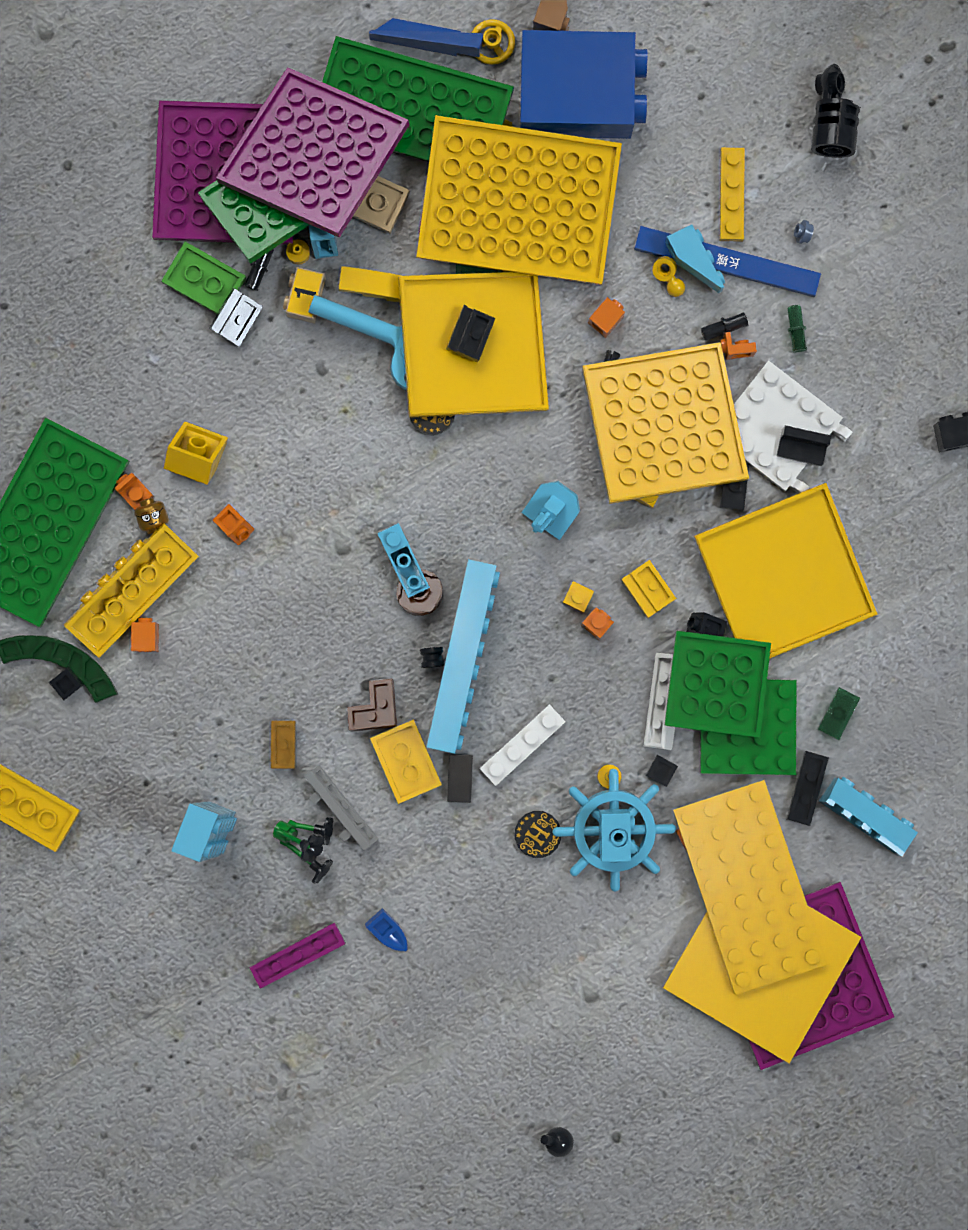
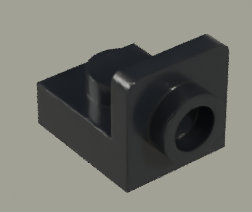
[686,612,727,637]

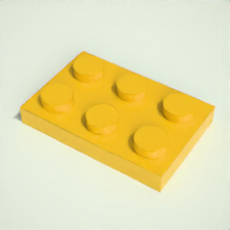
[370,719,442,804]

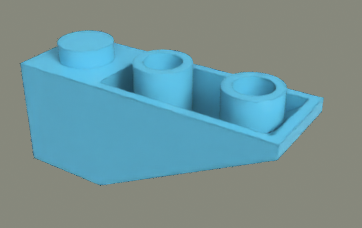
[665,224,725,293]
[377,523,430,598]

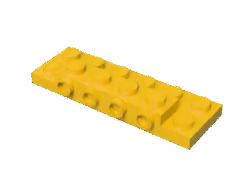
[64,523,199,658]

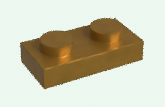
[271,721,296,769]

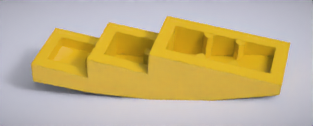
[339,266,402,303]

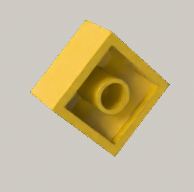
[163,421,228,485]

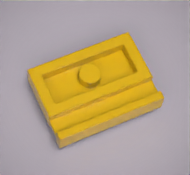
[621,560,677,618]

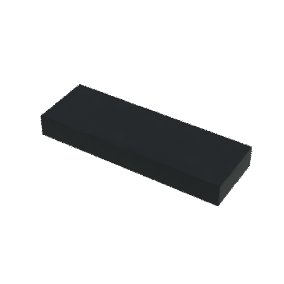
[786,751,829,826]

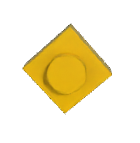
[563,581,594,613]

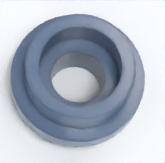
[794,220,814,244]

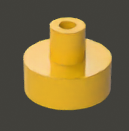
[286,239,310,265]
[597,765,621,788]

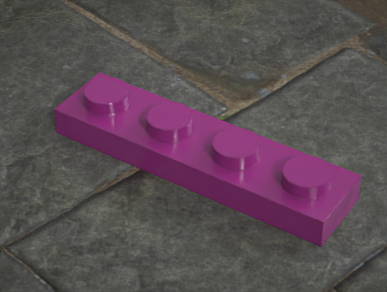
[249,922,346,989]

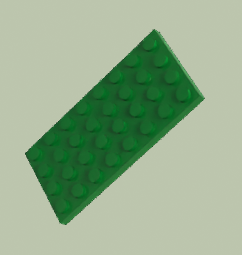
[322,36,514,162]
[0,417,130,628]

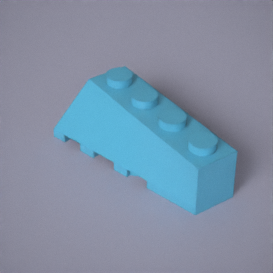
[819,777,918,856]

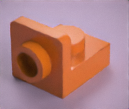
[720,332,757,360]
[114,473,154,510]
[213,504,254,545]

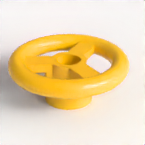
[471,19,515,65]

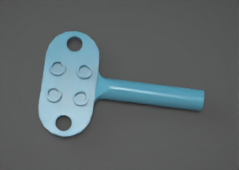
[308,295,407,390]

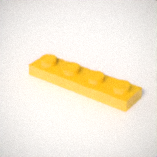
[719,147,745,242]

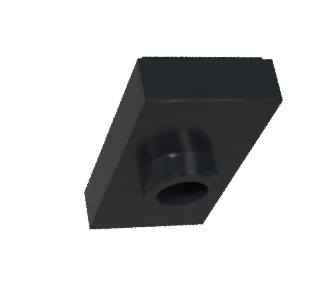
[720,463,750,511]

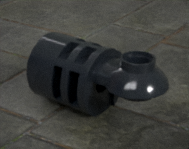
[811,64,861,158]

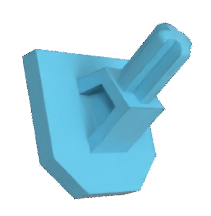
[521,481,580,540]

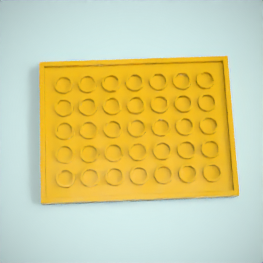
[416,115,622,285]

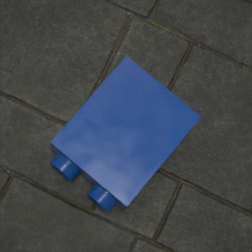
[520,30,648,139]

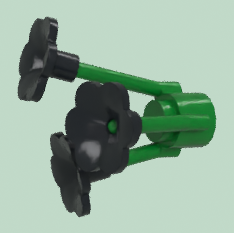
[273,817,333,884]

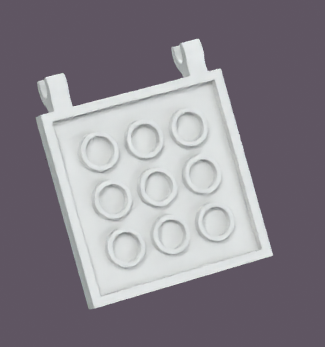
[734,360,853,494]

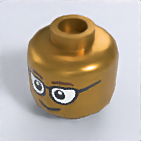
[134,498,169,534]

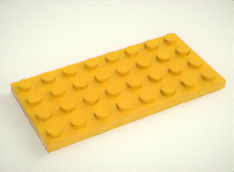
[673,780,828,995]

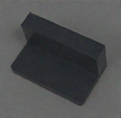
[777,425,832,466]

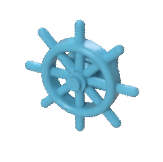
[552,769,676,892]

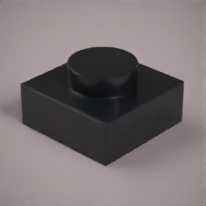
[49,667,84,701]
[646,754,678,787]

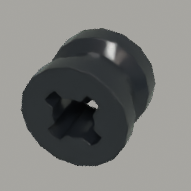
[420,647,445,668]

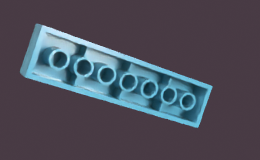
[427,559,500,754]

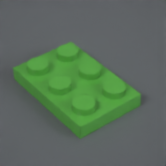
[161,242,246,314]

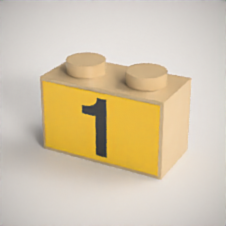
[283,267,326,324]

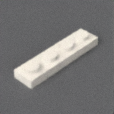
[480,704,565,786]

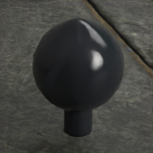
[540,1127,574,1157]

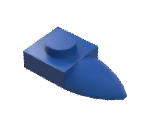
[365,908,408,951]

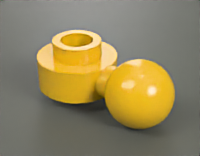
[652,256,685,297]

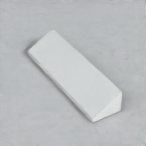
[643,653,675,750]

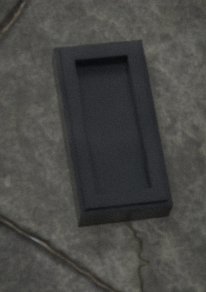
[447,754,473,803]

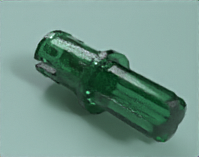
[787,305,807,353]

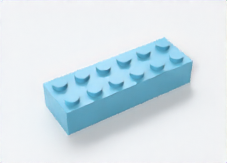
[171,802,237,862]

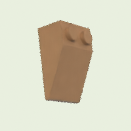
[533,0,570,31]

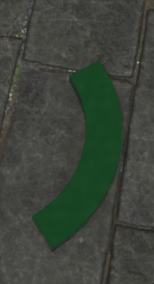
[0,635,118,703]

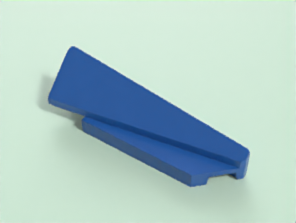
[369,18,483,57]

